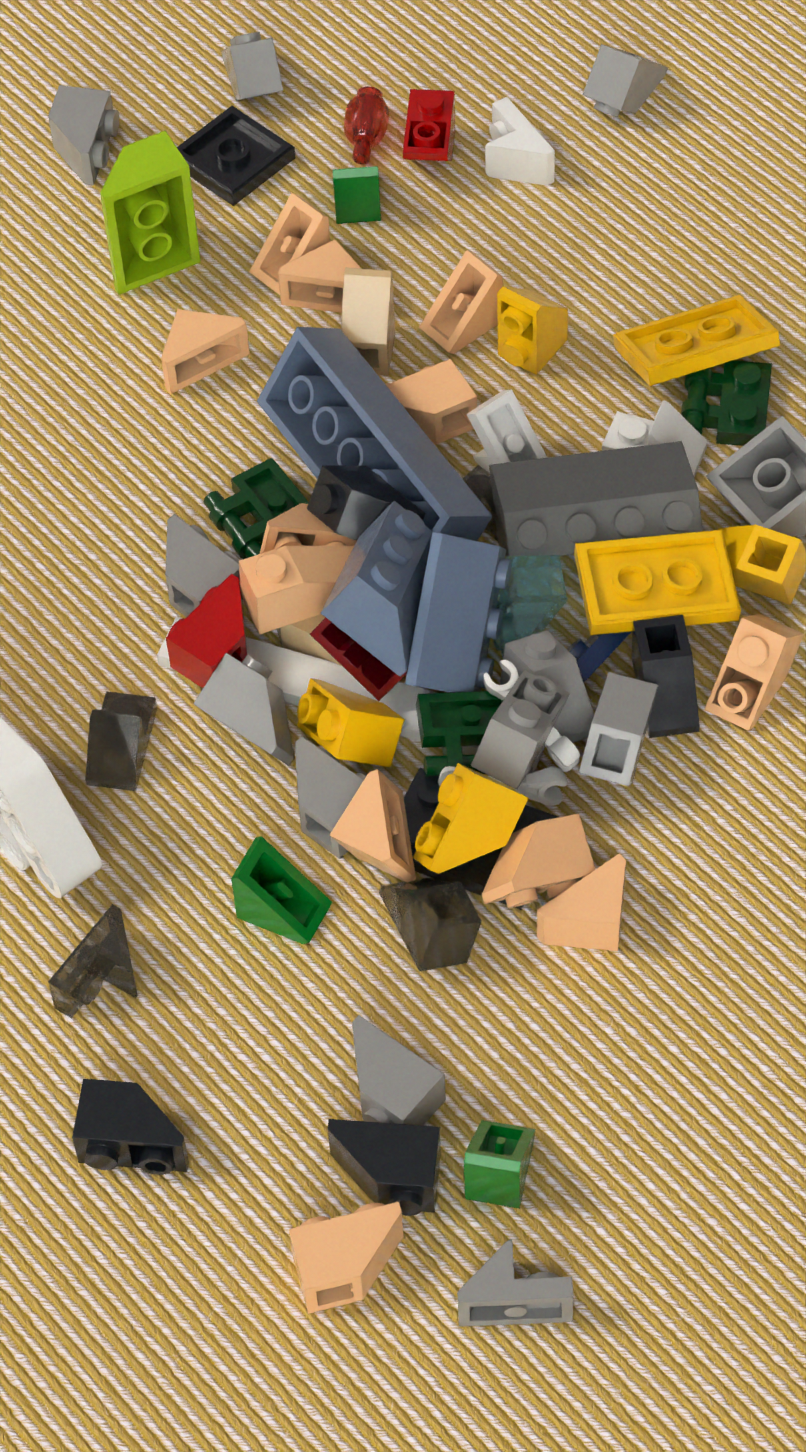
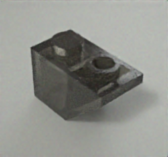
[379,878,482,972]

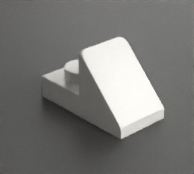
[485,97,555,186]
[466,389,547,475]
[602,400,707,477]

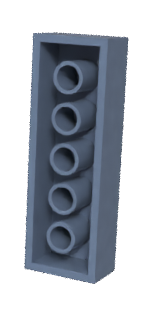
[257,327,492,541]

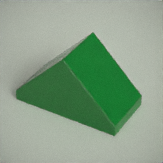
[332,166,381,224]
[231,836,332,944]
[464,1120,536,1209]

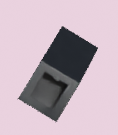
[631,615,700,738]
[72,1078,189,1175]

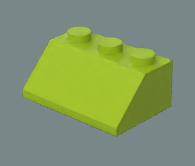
[100,131,201,295]

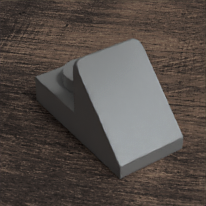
[457,1239,573,1327]

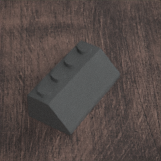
[489,441,703,562]

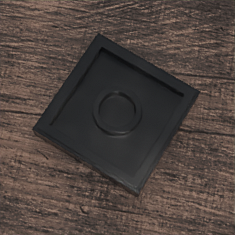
[177,106,296,206]

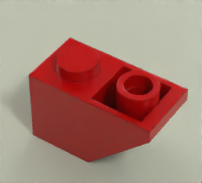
[403,89,456,161]
[166,574,247,688]

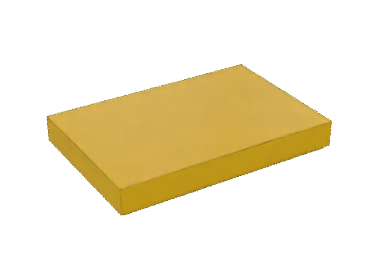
[613,295,780,386]
[574,529,741,635]

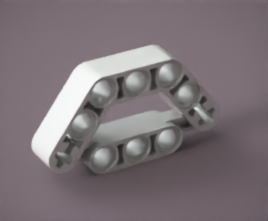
[0,717,102,898]

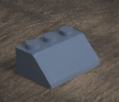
[321,501,432,677]
[405,532,512,693]

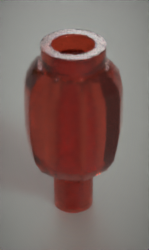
[344,86,389,164]

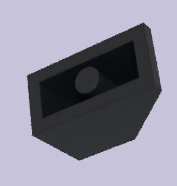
[307,465,426,541]
[328,1119,441,1216]

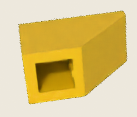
[497,286,568,375]
[717,524,806,605]
[297,678,405,767]
[413,763,529,874]

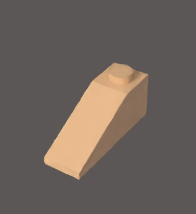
[239,546,354,635]

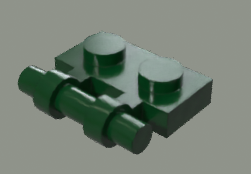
[681,360,772,446]
[203,458,309,559]
[416,691,503,777]

